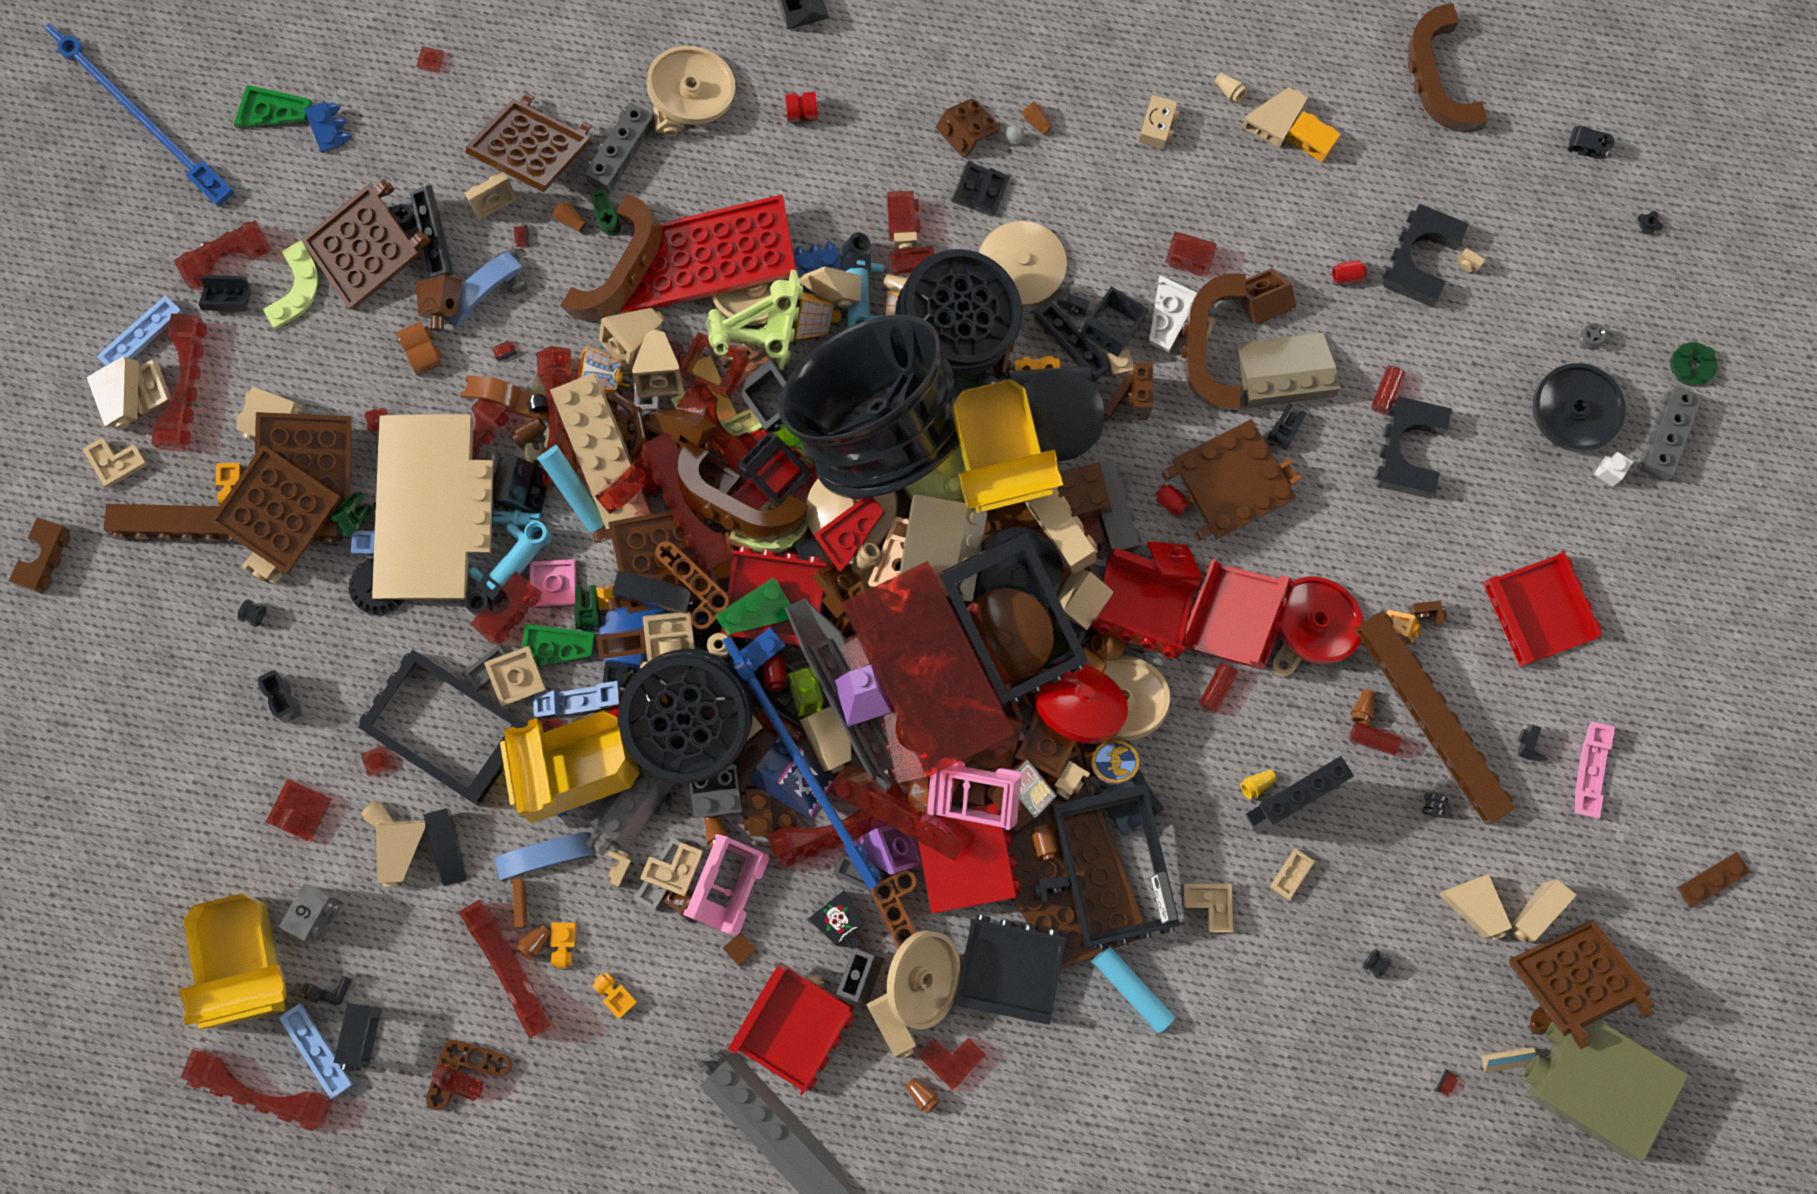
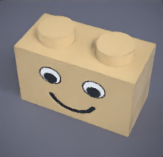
[1138,95,1179,149]

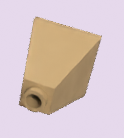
[599,308,664,372]
[632,330,684,398]

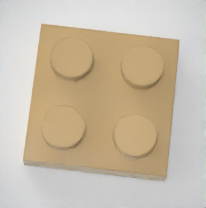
[464,172,517,220]
[484,646,546,706]

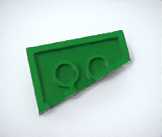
[234,85,312,128]
[715,578,791,635]
[522,624,596,667]

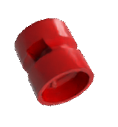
[785,91,818,123]

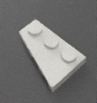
[1149,275,1197,353]

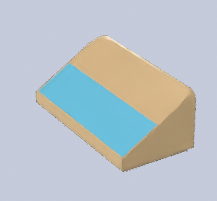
[1481,1047,1536,1073]

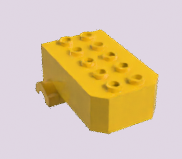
[951,379,1063,513]
[500,711,640,823]
[179,893,287,1030]

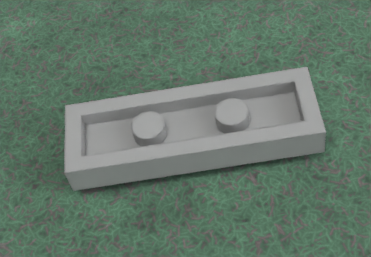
[634,837,681,911]

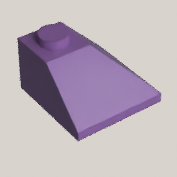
[835,665,893,727]
[858,820,923,875]

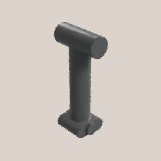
[494,248,527,295]

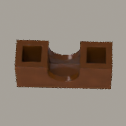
[9,517,71,595]

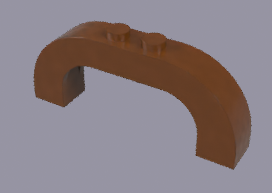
[1408,3,1488,132]
[560,194,662,321]
[1181,273,1246,412]
[675,441,809,541]

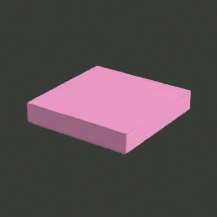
[529,559,577,608]

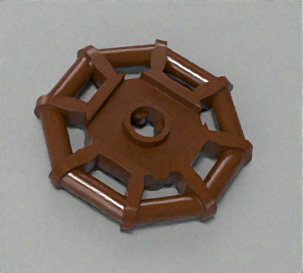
[575,389,649,464]

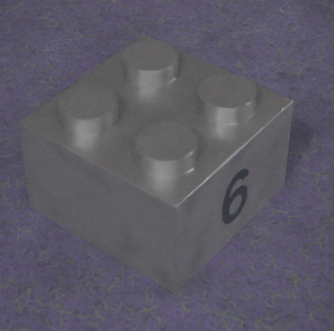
[279,884,341,943]

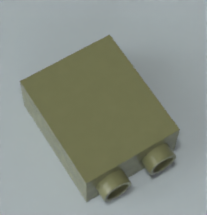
[1523,1020,1689,1161]

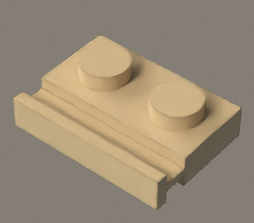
[138,360,172,416]

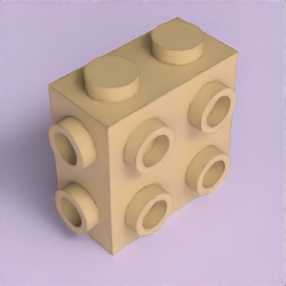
[236,386,302,441]

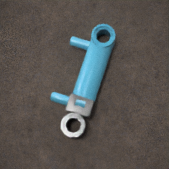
[842,232,885,329]
[465,521,552,618]

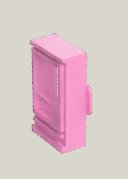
[927,758,1022,830]
[683,834,769,936]

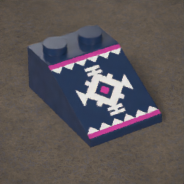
[751,736,835,820]

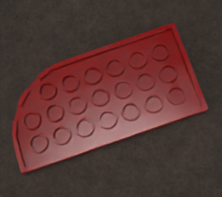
[620,194,797,314]

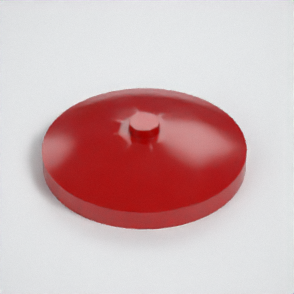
[1278,576,1364,665]
[1034,664,1128,744]

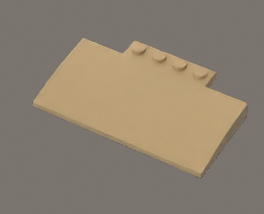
[372,414,494,600]

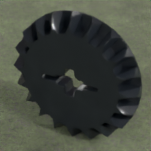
[348,558,405,615]

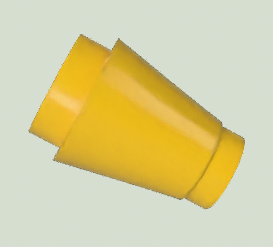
[1240,769,1277,799]

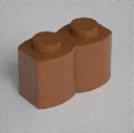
[396,321,443,376]

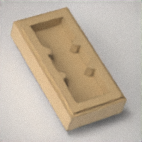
[1269,848,1316,901]

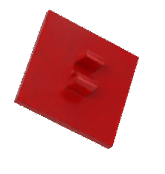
[1147,541,1202,580]

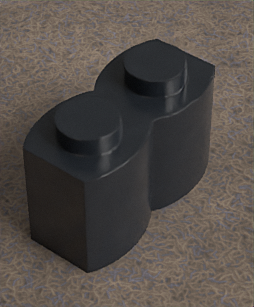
[258,670,301,723]

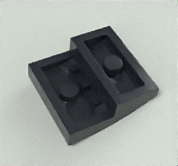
[951,160,1010,217]

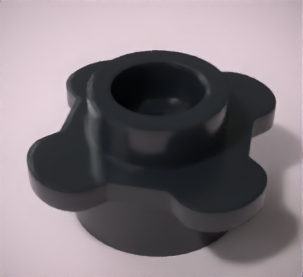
[1637,211,1663,235]

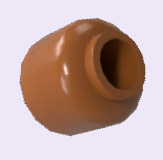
[1090,632,1125,661]

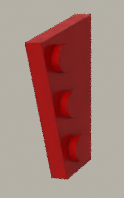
[813,497,885,573]

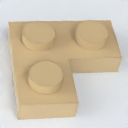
[83,437,148,488]
[640,843,704,897]
[1183,884,1233,933]

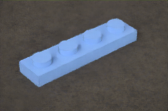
[97,295,183,366]
[279,1003,354,1099]

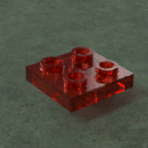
[266,779,332,842]

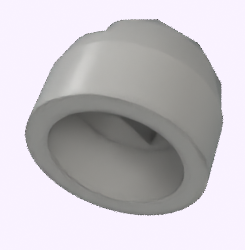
[1006,126,1024,145]

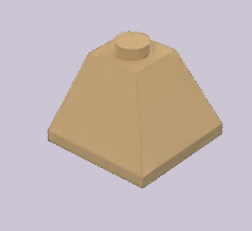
[798,267,861,308]

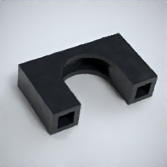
[1382,203,1469,308]
[1375,396,1452,499]

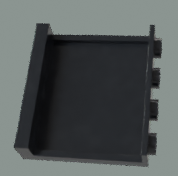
[1245,756,1354,834]
[954,914,1066,1025]

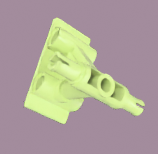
[706,270,803,370]

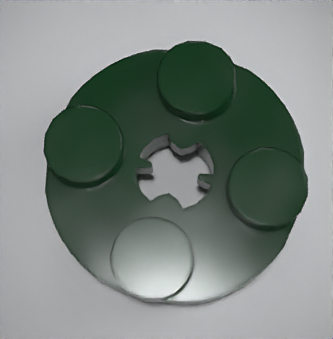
[1670,342,1717,387]

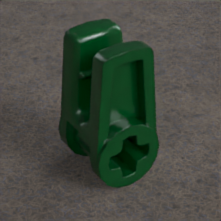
[591,189,621,236]
[330,492,373,536]
[574,585,601,630]

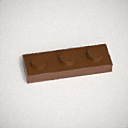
[1676,852,1751,908]

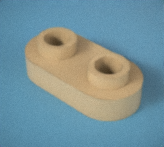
[1271,643,1302,677]

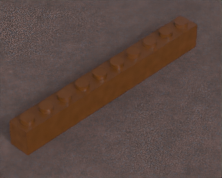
[103,504,342,545]
[1353,611,1515,825]

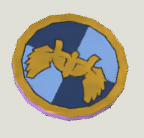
[1092,740,1140,785]

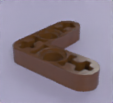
[426,1040,512,1110]

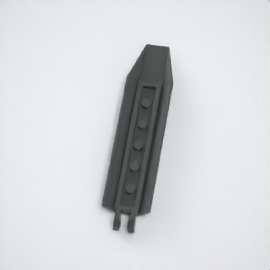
[785,598,908,792]
[586,689,712,856]
[696,1047,855,1194]

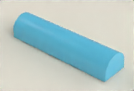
[537,445,604,532]
[1091,945,1175,1033]

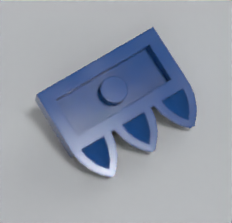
[304,102,352,152]
[794,240,842,276]

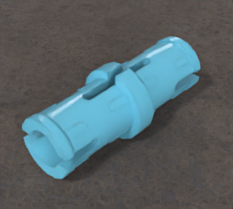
[493,509,541,528]

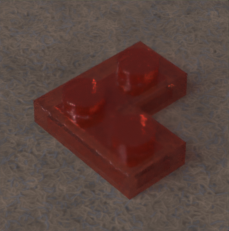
[889,246,935,275]
[917,1037,986,1091]

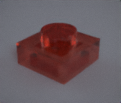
[361,746,392,777]

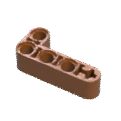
[655,541,731,629]
[871,871,916,950]

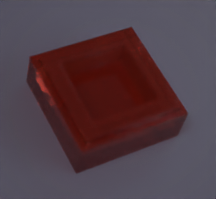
[417,46,445,73]

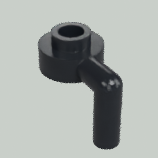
[527,394,564,426]
[301,976,352,1005]

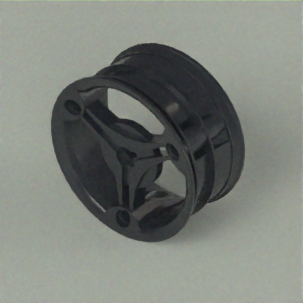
[779,315,968,499]

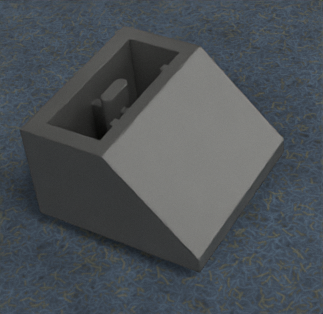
[689,764,743,818]

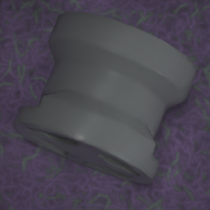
[1579,323,1606,349]

